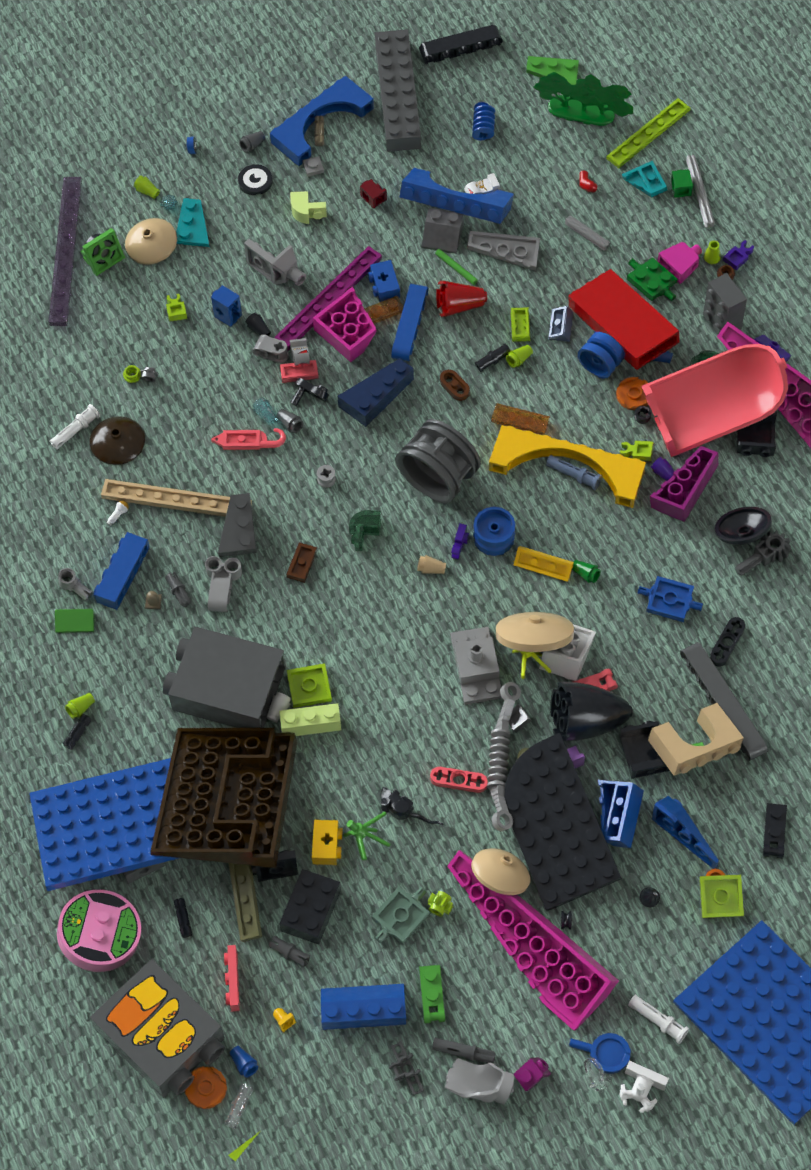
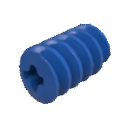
[472,102,495,141]

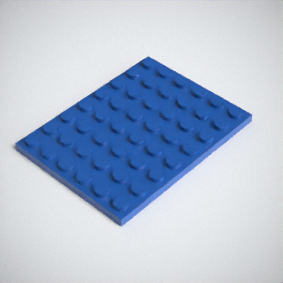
[29,758,179,891]
[673,920,811,1125]

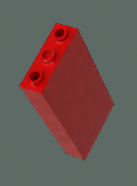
[568,269,680,370]

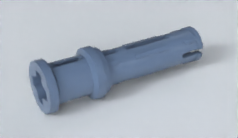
[546,455,602,490]

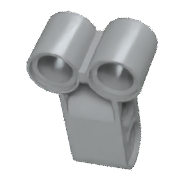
[205,556,242,612]

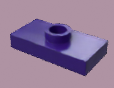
[754,335,792,362]

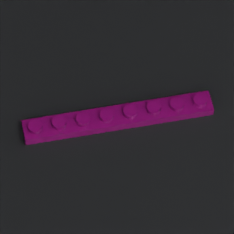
[274,246,382,351]

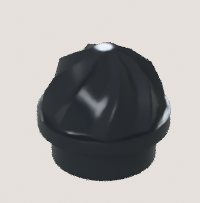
[639,887,660,908]

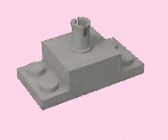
[450,627,502,705]

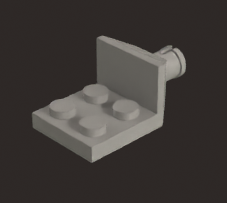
[244,239,306,286]

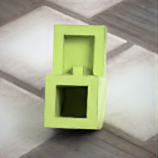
[290,191,327,224]

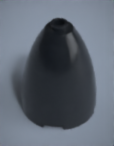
[550,682,633,741]

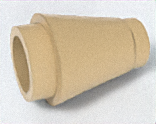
[417,555,446,574]

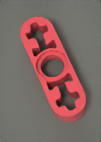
[430,767,488,793]

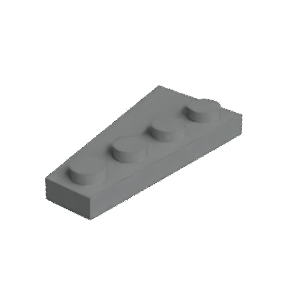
[467,231,540,271]

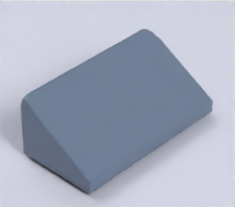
[548,305,573,342]

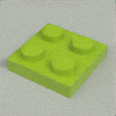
[287,663,332,708]
[699,875,744,918]

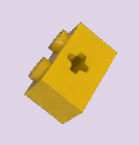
[312,820,343,865]

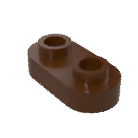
[440,369,470,401]

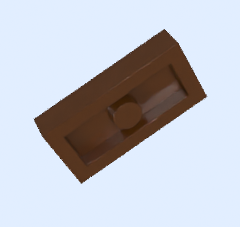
[286,542,317,583]

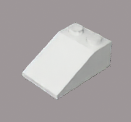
[539,624,596,681]

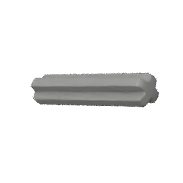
[565,216,610,251]

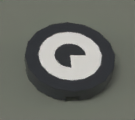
[238,164,273,195]

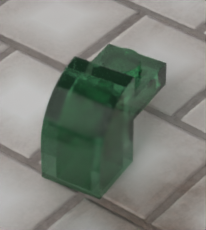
[349,510,381,551]

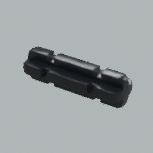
[63,714,91,750]
[174,898,192,938]

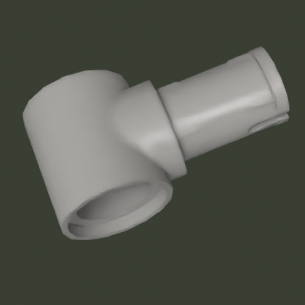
[58,568,93,601]

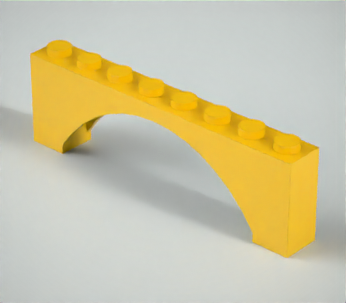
[489,425,646,508]

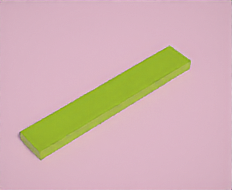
[606,98,691,168]

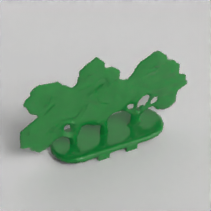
[533,72,633,126]

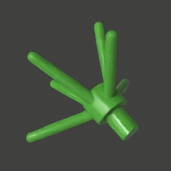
[343,812,391,860]

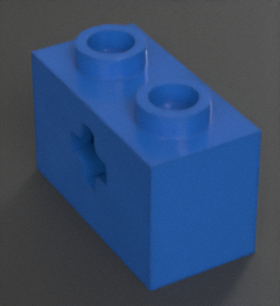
[368,260,400,303]
[211,285,242,327]

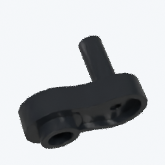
[290,378,329,406]

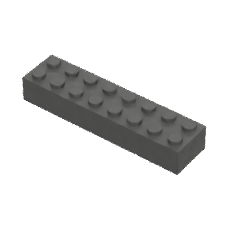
[374,29,421,152]

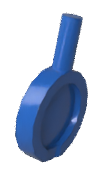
[569,1033,631,1074]

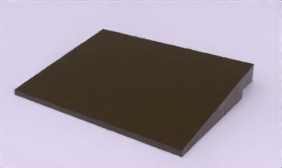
[150,728,297,868]

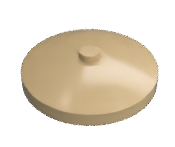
[496,612,574,652]

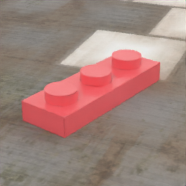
[224,945,240,1012]

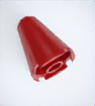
[436,280,487,317]

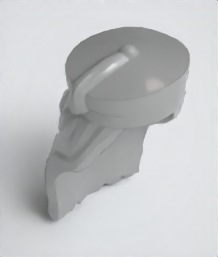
[445,1058,514,1105]

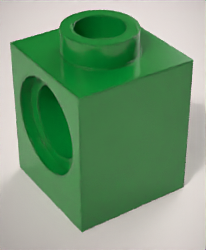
[671,169,693,198]

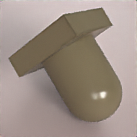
[145,591,162,609]

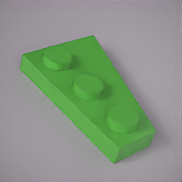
[526,56,579,85]

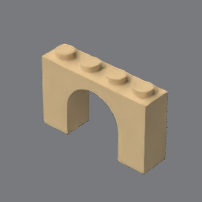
[648,703,744,776]

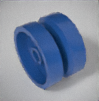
[578,332,625,379]
[473,507,515,556]

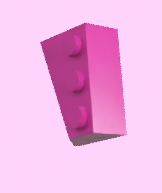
[313,287,377,362]

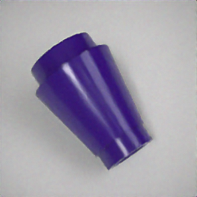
[651,457,675,481]

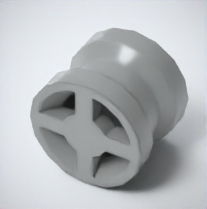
[317,465,336,488]

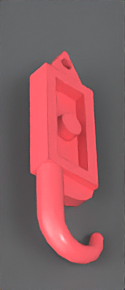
[211,428,286,450]

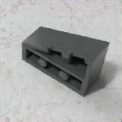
[218,493,257,557]

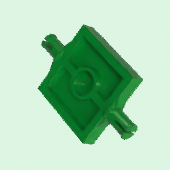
[627,257,678,301]

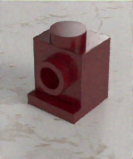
[360,179,387,209]

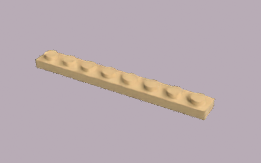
[101,479,252,517]

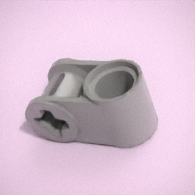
[252,335,289,363]

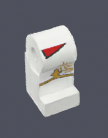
[464,173,500,194]

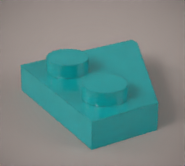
[622,161,667,198]

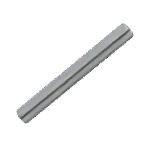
[686,155,715,228]

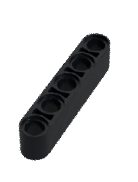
[419,25,503,64]

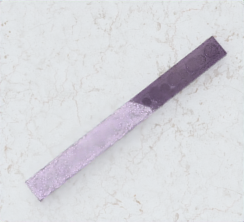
[48,177,82,326]

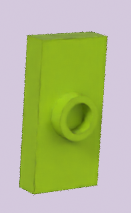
[511,307,530,342]

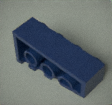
[337,358,414,427]

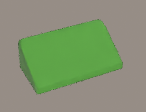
[55,609,95,633]

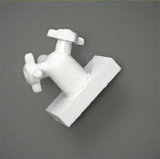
[619,1060,669,1113]

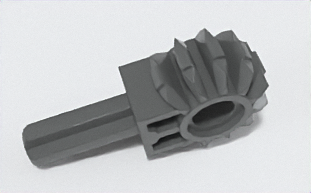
[735,530,791,576]

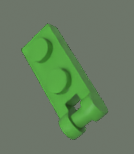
[419,965,445,1024]

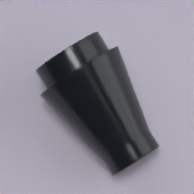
[245,312,271,336]

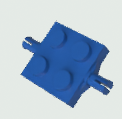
[638,576,703,622]

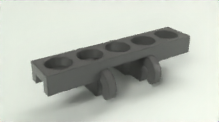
[389,1041,424,1096]

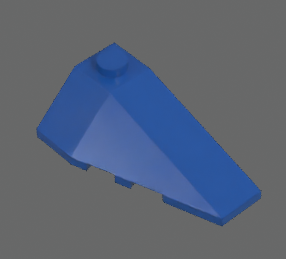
[652,796,719,869]

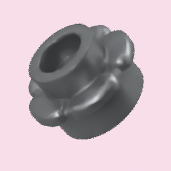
[140,367,158,382]

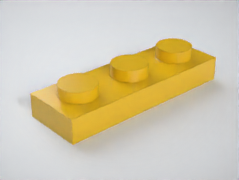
[513,546,574,582]

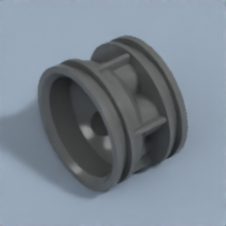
[395,419,481,504]

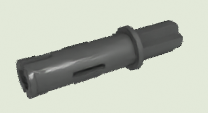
[432,1037,496,1063]

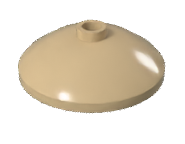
[125,218,177,265]
[472,848,530,895]

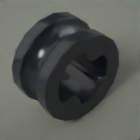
[634,406,651,424]
[561,911,572,930]

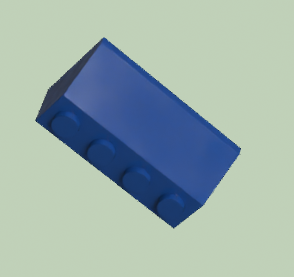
[321,984,406,1030]

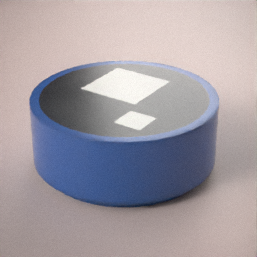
[187,137,197,154]

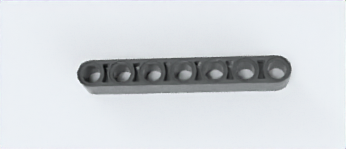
[680,642,768,761]

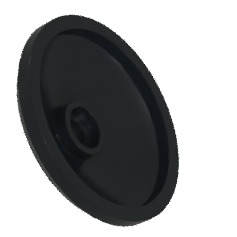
[715,507,772,545]

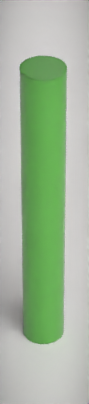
[435,249,478,285]

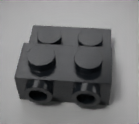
[251,850,298,882]

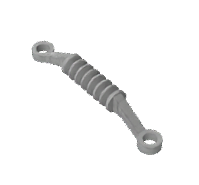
[487,682,521,832]

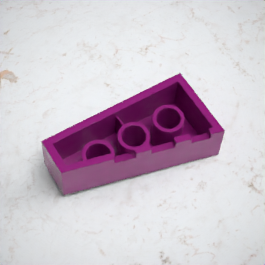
[650,446,719,522]

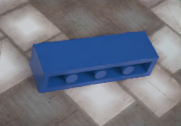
[94,532,150,610]

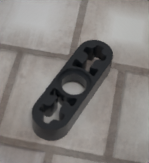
[710,617,745,667]

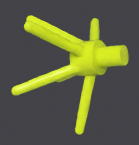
[512,650,552,679]

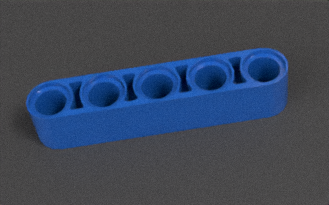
[391,284,429,362]

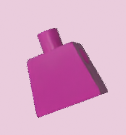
[658,242,702,284]

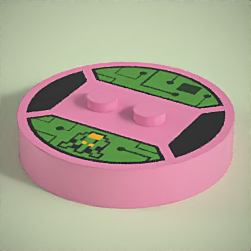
[57,890,141,972]

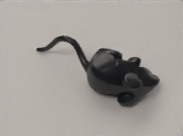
[380,787,444,825]

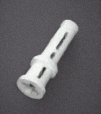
[49,404,100,450]
[628,994,689,1044]

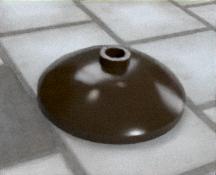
[90,416,145,465]

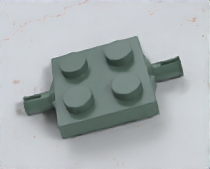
[372,887,430,944]

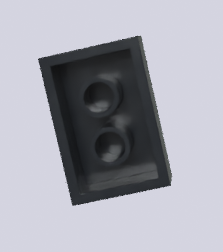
[279,869,341,945]

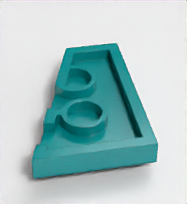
[176,198,210,247]

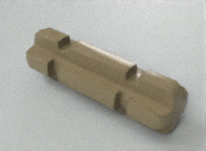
[315,116,324,146]

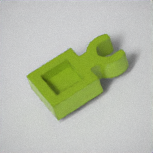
[166,293,187,322]
[620,441,654,461]

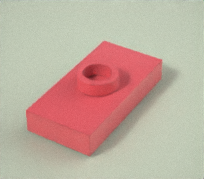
[280,360,319,383]

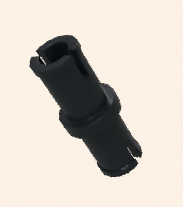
[475,343,511,372]

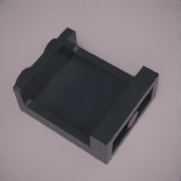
[737,410,777,457]
[619,721,670,779]

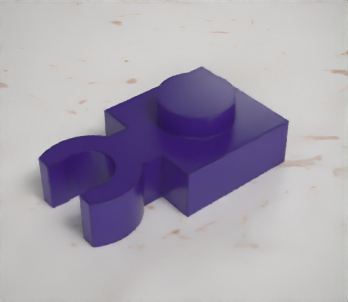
[723,240,754,271]
[451,523,470,560]

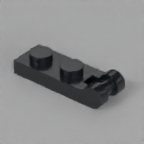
[762,803,787,859]

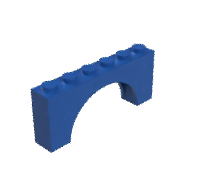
[270,76,374,166]
[399,168,514,224]

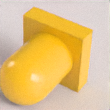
[273,1008,296,1033]

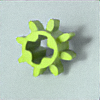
[428,891,453,917]

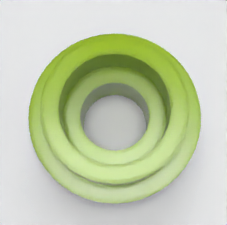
[123,365,141,383]

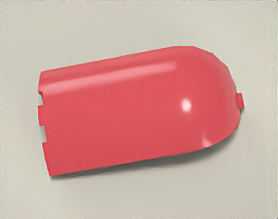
[641,344,788,457]

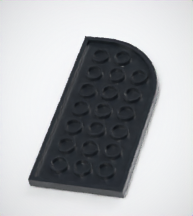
[504,733,622,911]

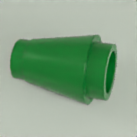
[572,560,601,583]

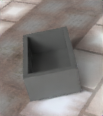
[703,273,747,334]

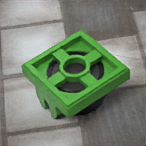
[80,228,125,276]

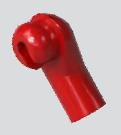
[579,171,598,193]

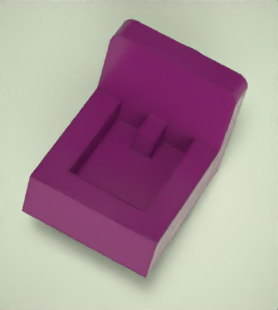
[514,1057,551,1091]

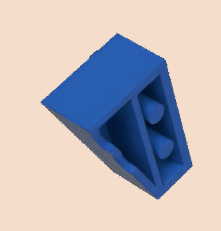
[598,780,644,848]

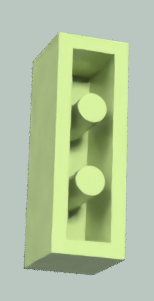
[279,703,341,736]

